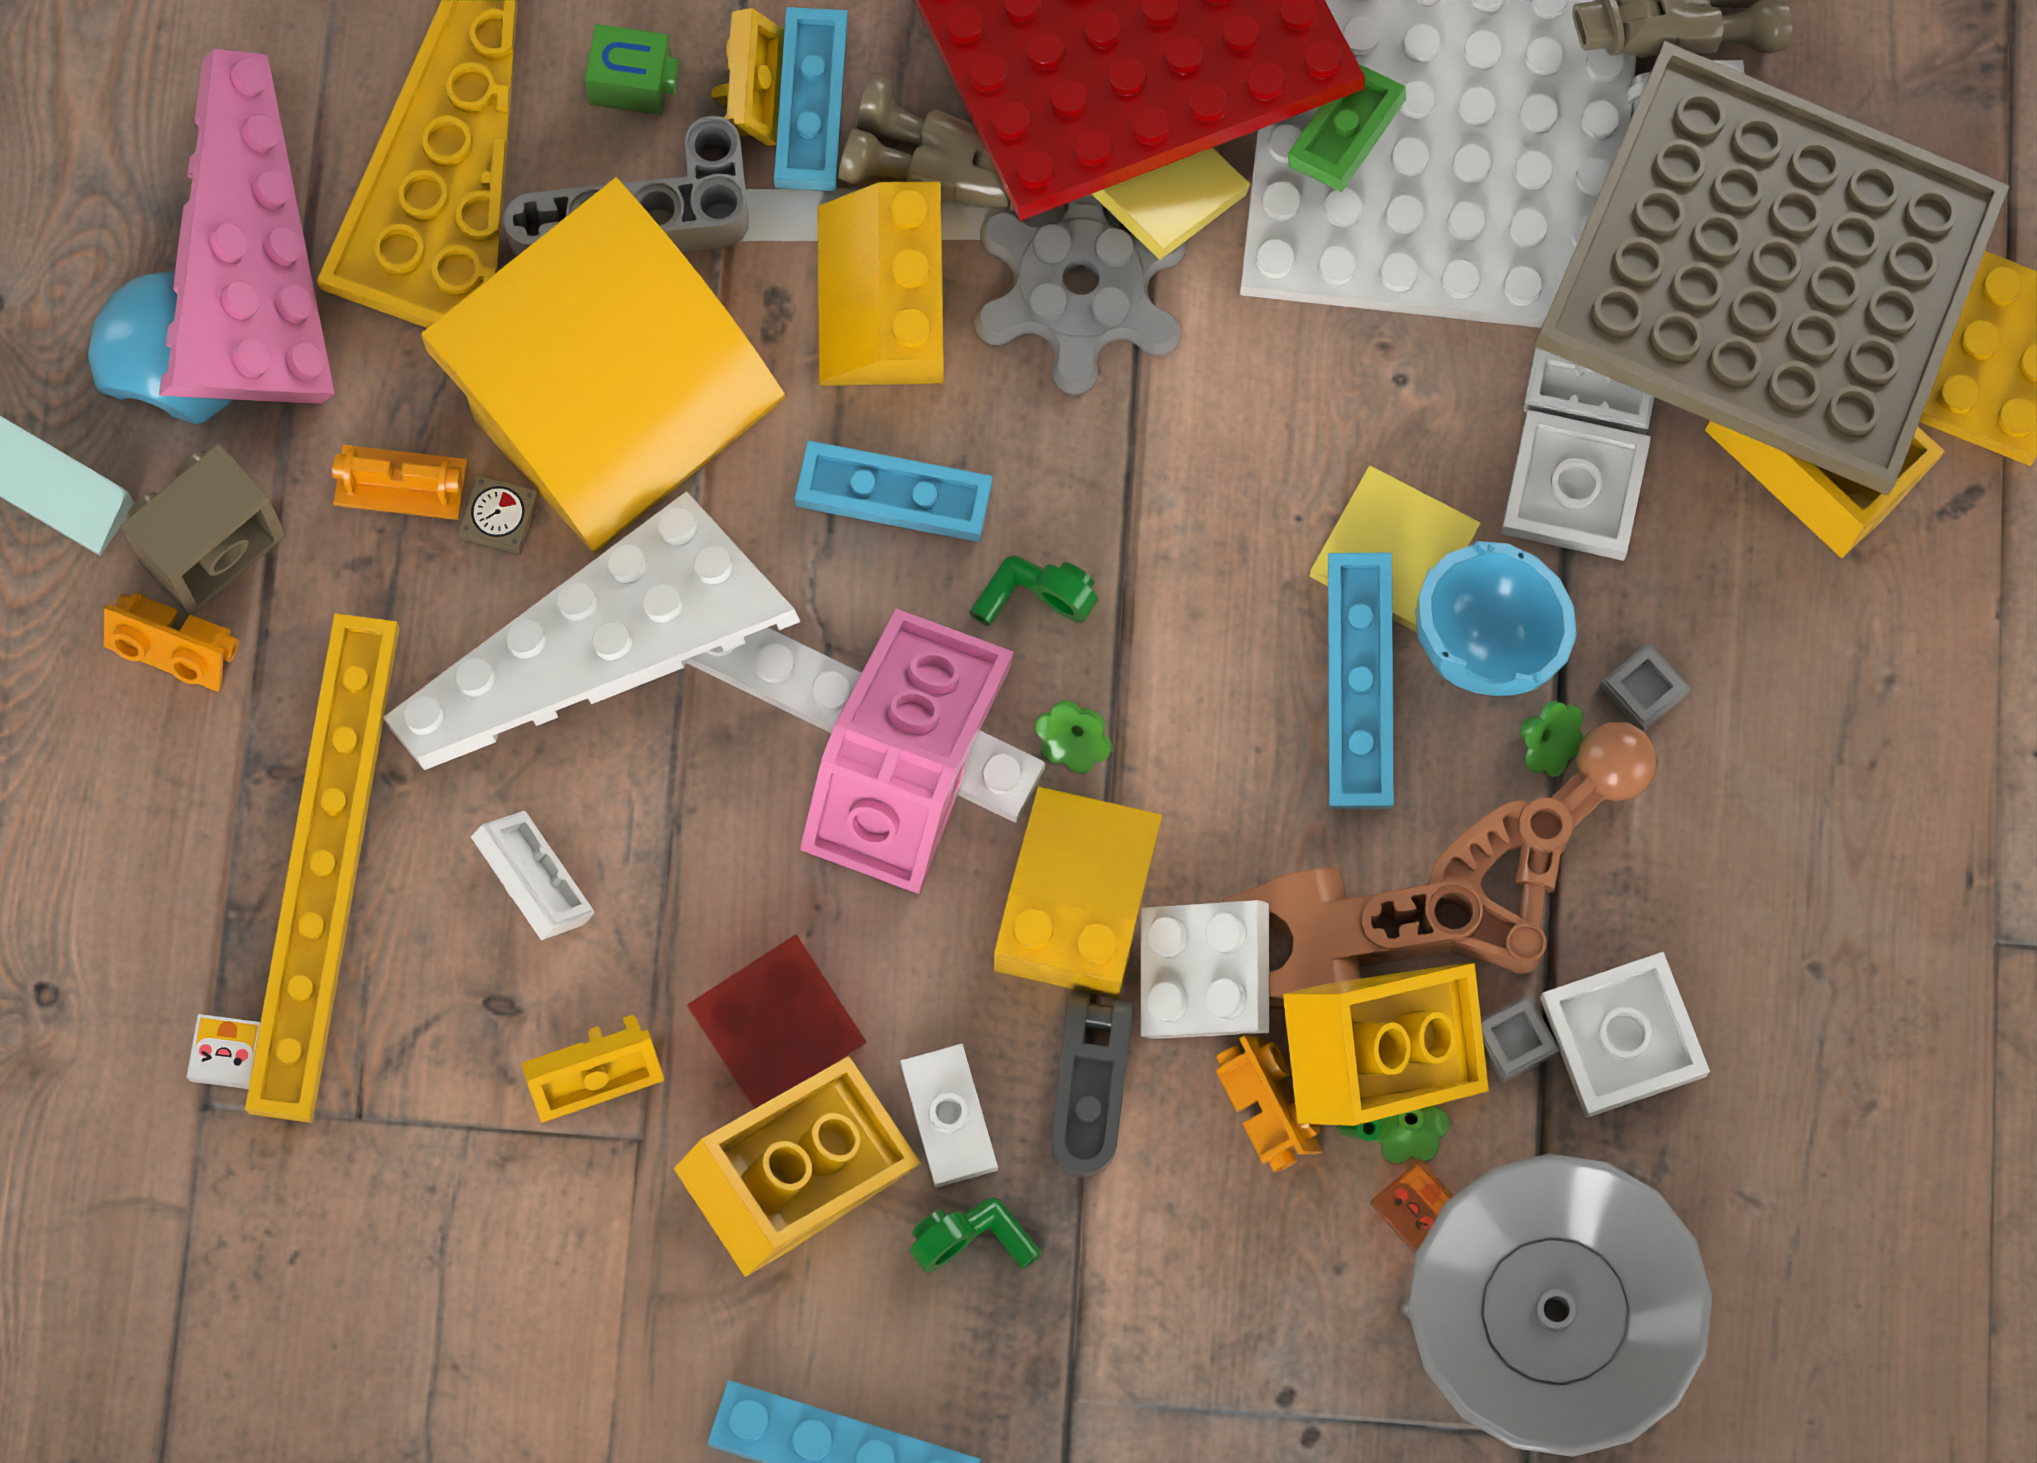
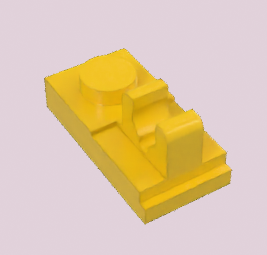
[711,8,785,146]
[521,1015,665,1123]

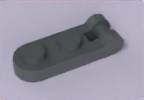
[1052,995,1134,1177]

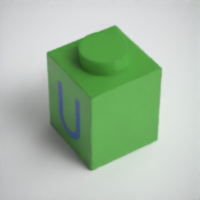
[585,24,681,115]

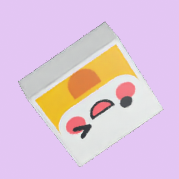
[187,1014,260,1089]

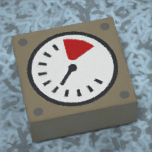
[458,475,539,555]

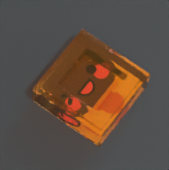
[1370,1158,1454,1253]

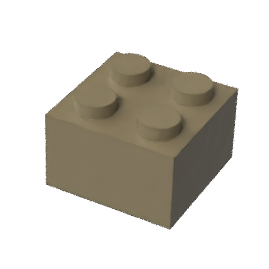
[120,443,286,616]

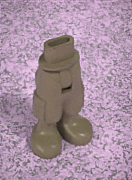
[1572,0,1793,58]
[838,72,1046,212]

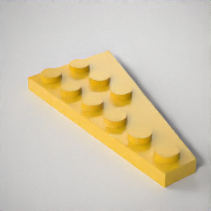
[317,0,518,328]

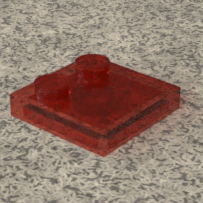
[686,934,867,1109]

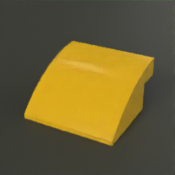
[421,177,786,555]

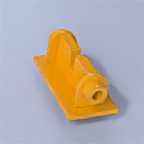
[332,445,468,520]
[103,592,239,692]
[1216,1035,1323,1173]

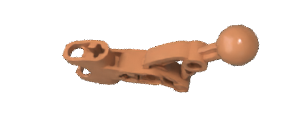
[1222,722,1658,1009]

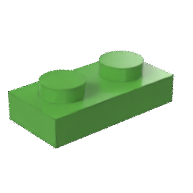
[1287,64,1406,192]

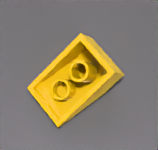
[994,786,1162,1000]
[1283,963,1489,1126]
[673,1056,921,1277]

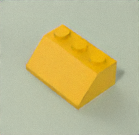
[817,181,944,386]
[1705,421,1945,558]

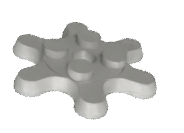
[974,194,1187,395]

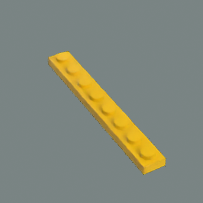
[245,613,400,1123]

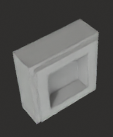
[1599,642,1691,731]
[1481,994,1560,1084]

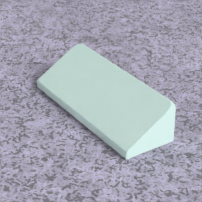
[0,416,135,556]

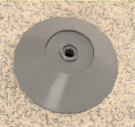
[1408,1153,1713,1457]

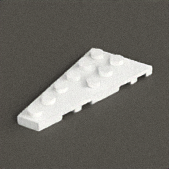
[383,491,800,770]

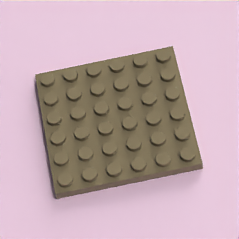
[1534,41,2010,496]

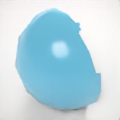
[88,271,232,424]
[1415,541,1577,696]

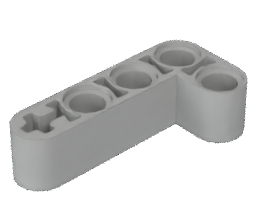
[503,116,749,257]

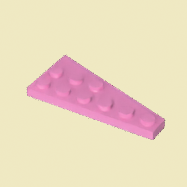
[159,49,335,404]

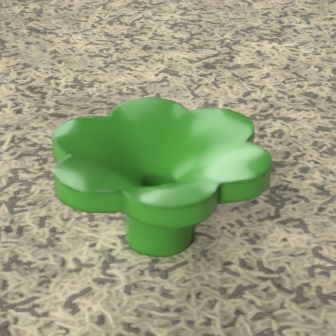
[1035,700,1112,774]
[1520,700,1584,777]
[1374,1105,1450,1164]

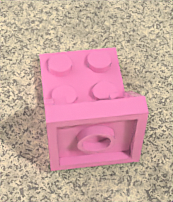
[800,609,1014,894]

